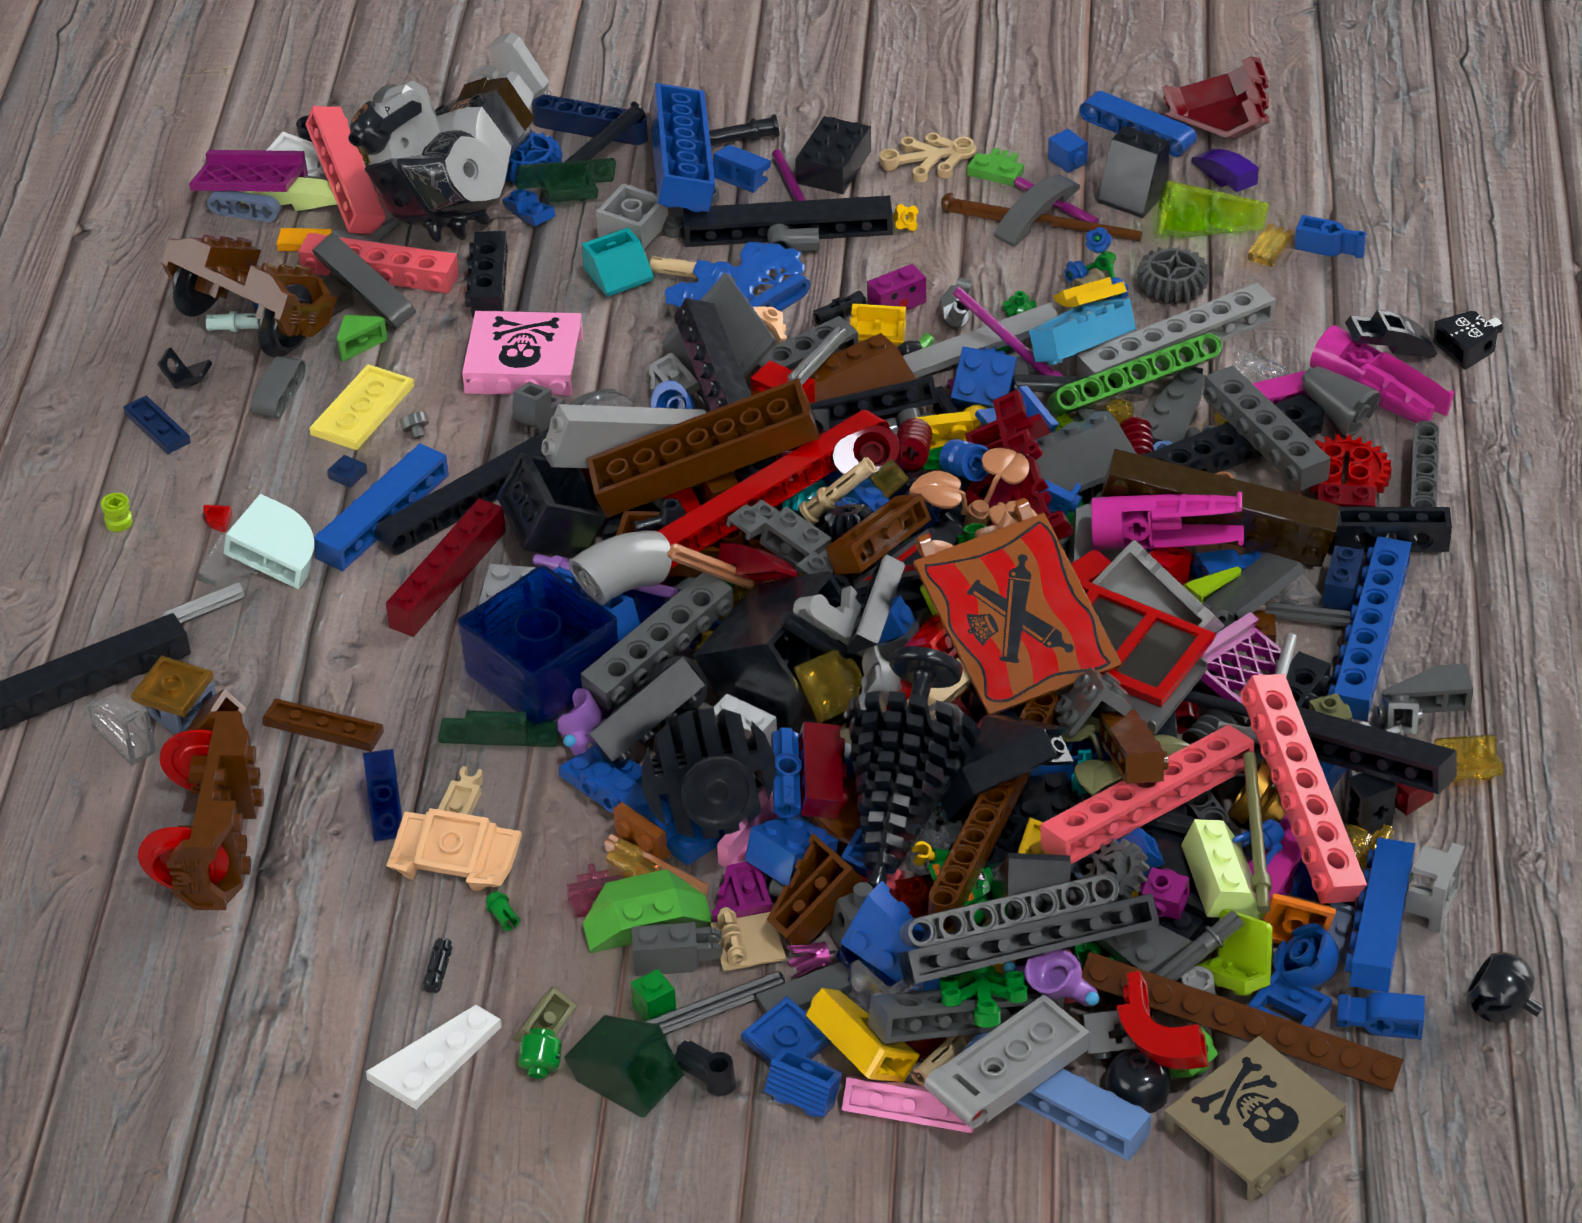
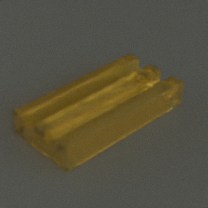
[1248,223,1293,267]

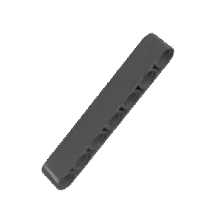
[900,874,1119,948]

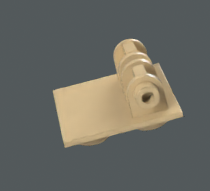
[710,907,786,972]

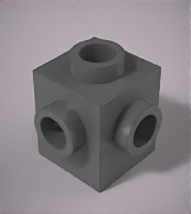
[1376,693,1422,736]

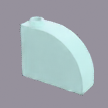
[224,494,314,589]

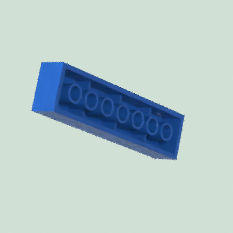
[649,83,715,212]

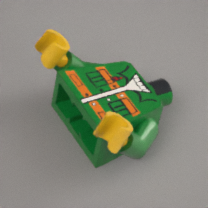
[911,841,1002,933]

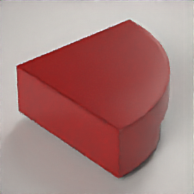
[203,505,232,532]

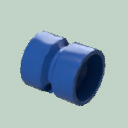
[939,439,989,482]

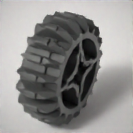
[1137,246,1209,305]

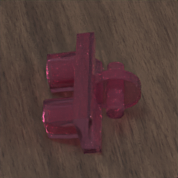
[567,863,623,917]

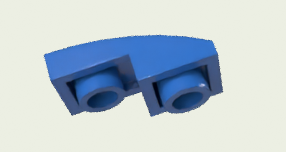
[502,188,556,226]

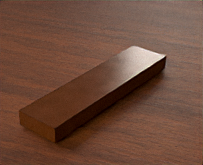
[262,698,384,752]

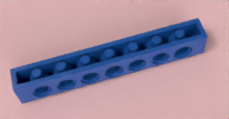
[1328,536,1412,722]

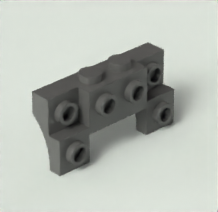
[726,500,845,576]

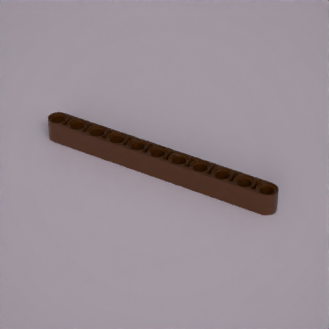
[928,692,1058,929]

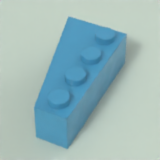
[1029,298,1136,365]

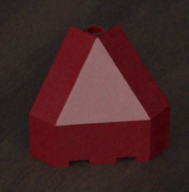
[1162,56,1269,139]

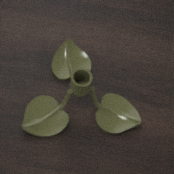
[1055,716,1190,796]

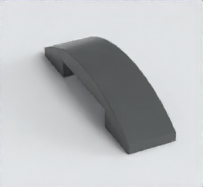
[994,175,1080,247]

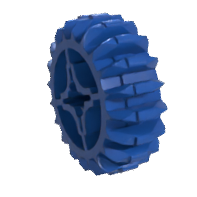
[505,131,563,187]

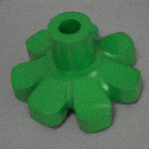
[1003,291,1037,317]

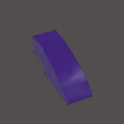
[1191,149,1259,193]

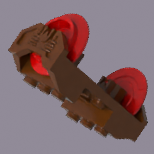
[138,711,264,910]

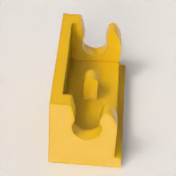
[850,304,906,346]

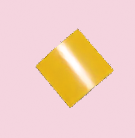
[1053,277,1127,307]

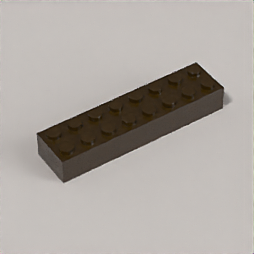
[1100,449,1340,567]

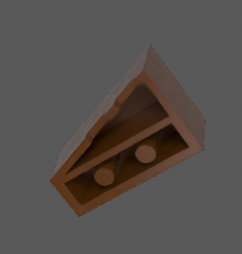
[767,833,864,945]

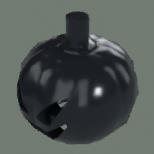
[1467,952,1543,1023]

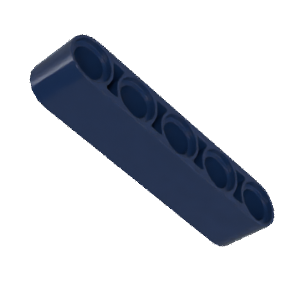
[531,94,648,145]

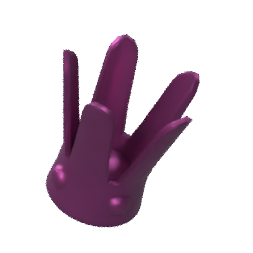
[786,941,836,978]

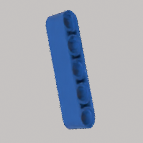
[1079,91,1197,157]

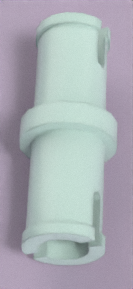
[206,311,260,332]

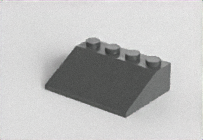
[1036,411,1137,492]

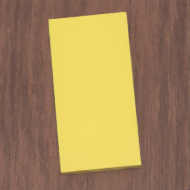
[309,364,414,450]

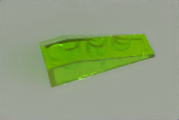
[1157,181,1270,238]

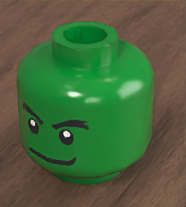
[518,1028,562,1079]

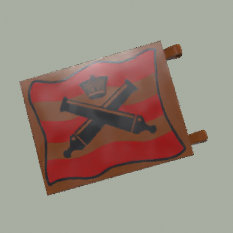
[913,498,1122,715]

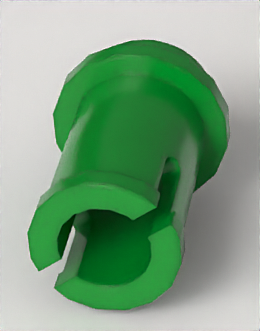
[485,891,520,931]

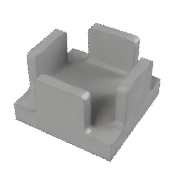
[1405,843,1465,933]

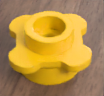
[893,204,918,231]

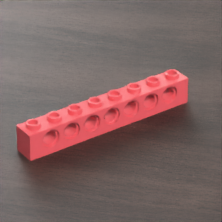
[1240,674,1367,904]
[1040,724,1254,864]

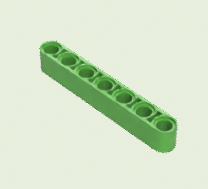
[1048,333,1222,416]

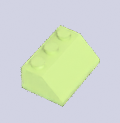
[1181,819,1265,919]

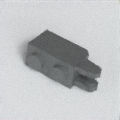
[632,922,723,976]

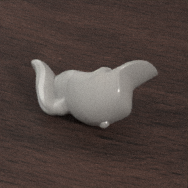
[844,644,902,718]

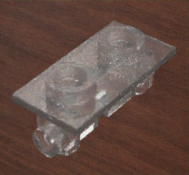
[1235,348,1289,383]

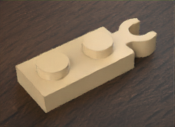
[438,766,483,815]

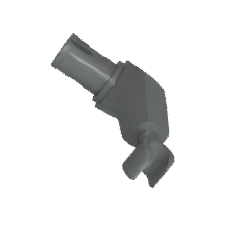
[939,277,972,328]

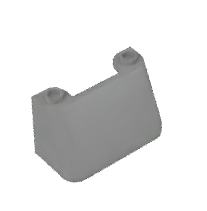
[1092,540,1226,656]

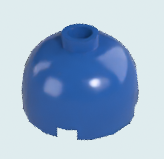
[1273,923,1340,988]

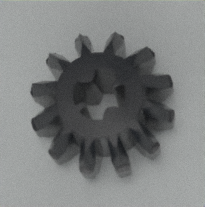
[824,503,871,542]

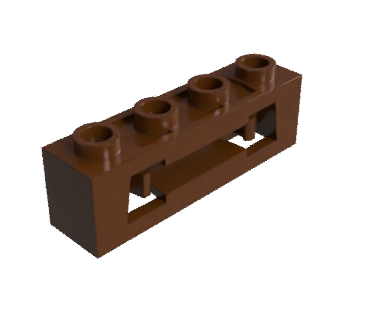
[825,493,931,574]

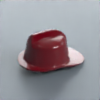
[833,425,900,474]

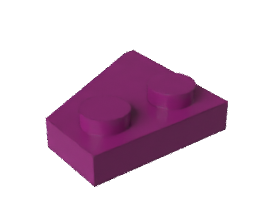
[712,861,772,922]

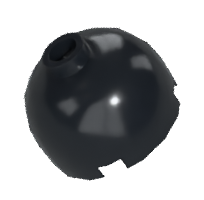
[1105,1048,1171,1113]

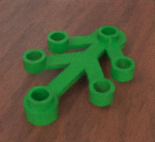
[939,965,1028,1028]

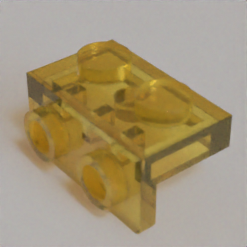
[1434,734,1503,782]

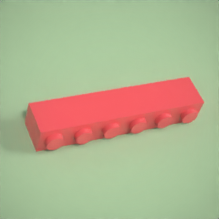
[305,106,385,234]

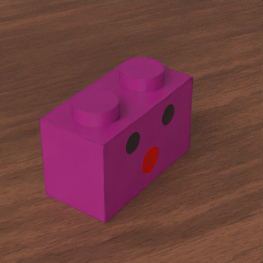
[867,264,926,310]

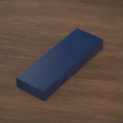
[123,395,191,455]

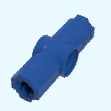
[771,727,802,818]

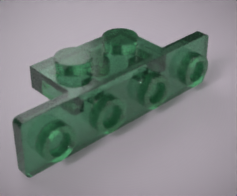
[515,158,616,203]
[438,710,560,747]

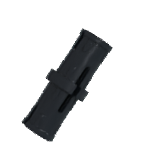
[813,291,866,325]

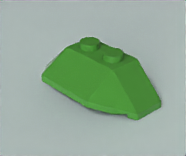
[583,869,713,953]

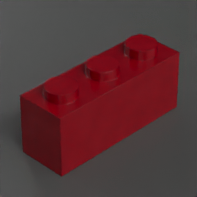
[799,722,848,819]

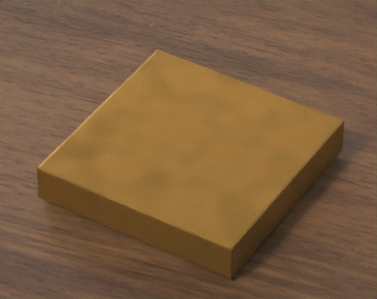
[131,656,214,717]

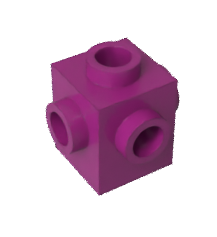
[1138,867,1190,920]

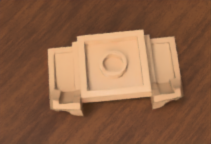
[387,808,522,891]

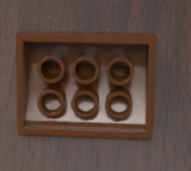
[809,333,917,419]

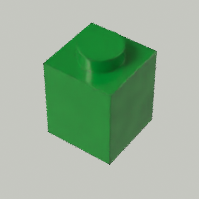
[630,969,676,1021]

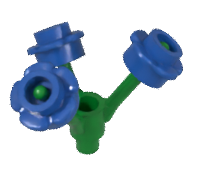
[1064,227,1129,300]

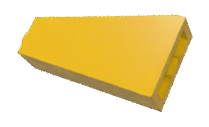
[806,988,920,1083]

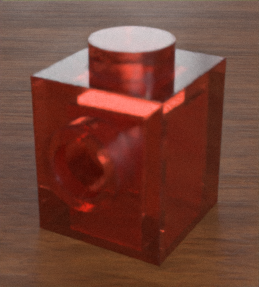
[891,874,934,918]

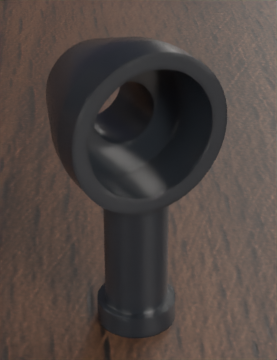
[633,498,686,532]

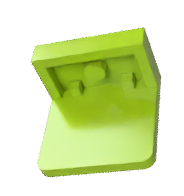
[1196,909,1273,996]

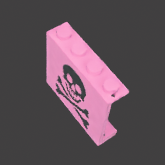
[462,311,583,396]

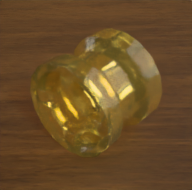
[1106,399,1134,425]

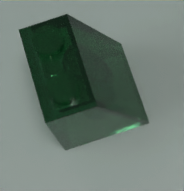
[564,1015,684,1118]

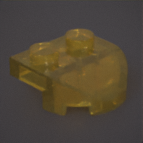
[794,651,863,723]

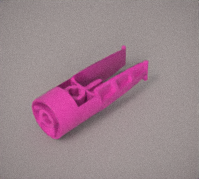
[1310,325,1455,423]
[1092,492,1244,550]

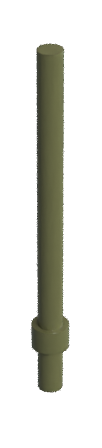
[1243,752,1272,913]

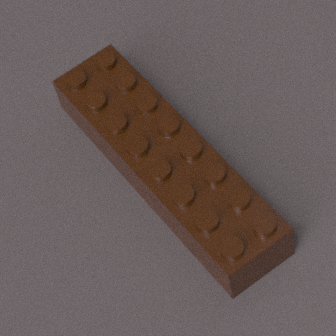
[586,378,820,518]

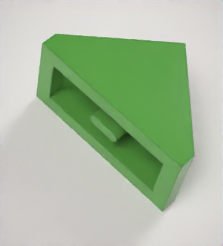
[337,315,387,362]

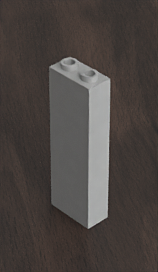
[541,404,706,468]

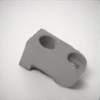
[793,594,854,640]

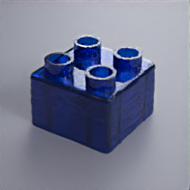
[458,565,618,725]

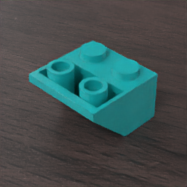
[581,227,654,297]

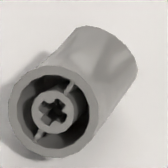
[569,531,672,605]

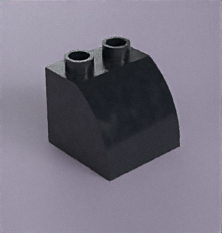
[693,571,863,736]

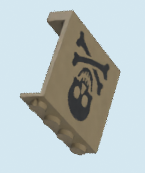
[1164,1036,1346,1202]

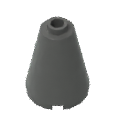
[1301,366,1381,436]

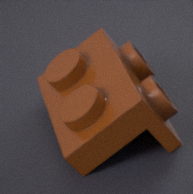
[613,802,672,860]

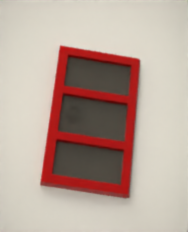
[1078,577,1216,708]

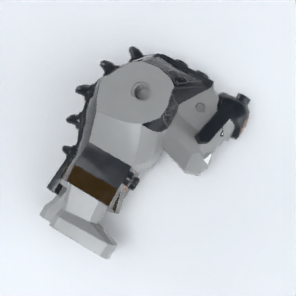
[348,32,549,242]

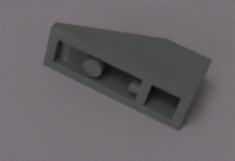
[1381,663,1473,715]

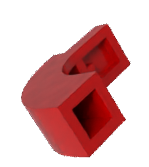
[1117,971,1208,1070]

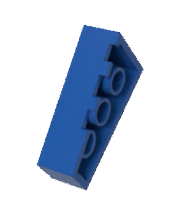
[840,881,969,992]

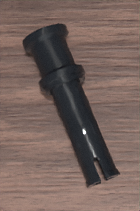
[709,114,780,145]

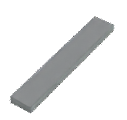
[903,302,1058,378]

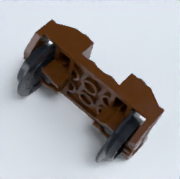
[161,235,337,358]

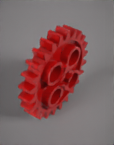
[1309,434,1392,494]

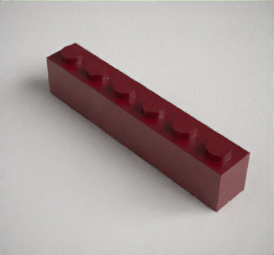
[386,499,506,637]

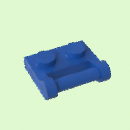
[1248,971,1332,1028]

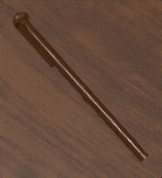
[941,193,1142,241]

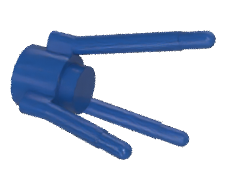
[1232,819,1285,868]

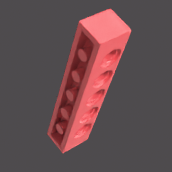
[298,233,459,294]

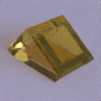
[870,459,909,499]

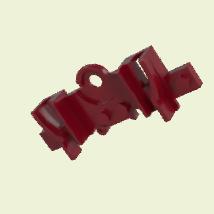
[965,390,1074,540]

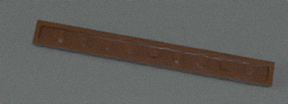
[1082,952,1403,1092]

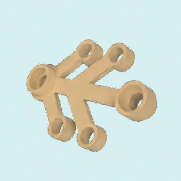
[879,133,976,182]

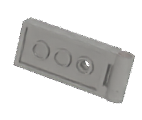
[924,994,1090,1129]

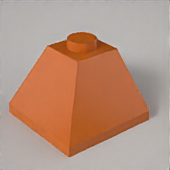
[1262,893,1336,944]

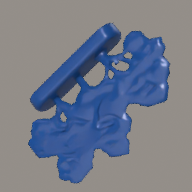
[665,242,811,312]

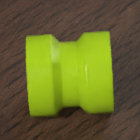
[101,492,133,532]

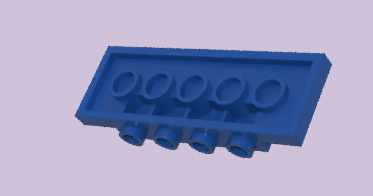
[559,746,725,865]

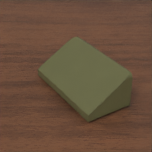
[512,986,577,1043]

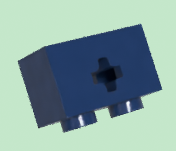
[1322,545,1364,612]

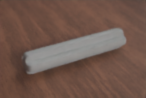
[162,582,245,624]

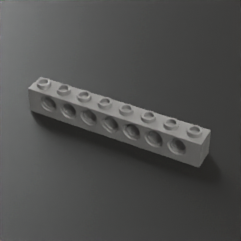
[1076,283,1276,377]

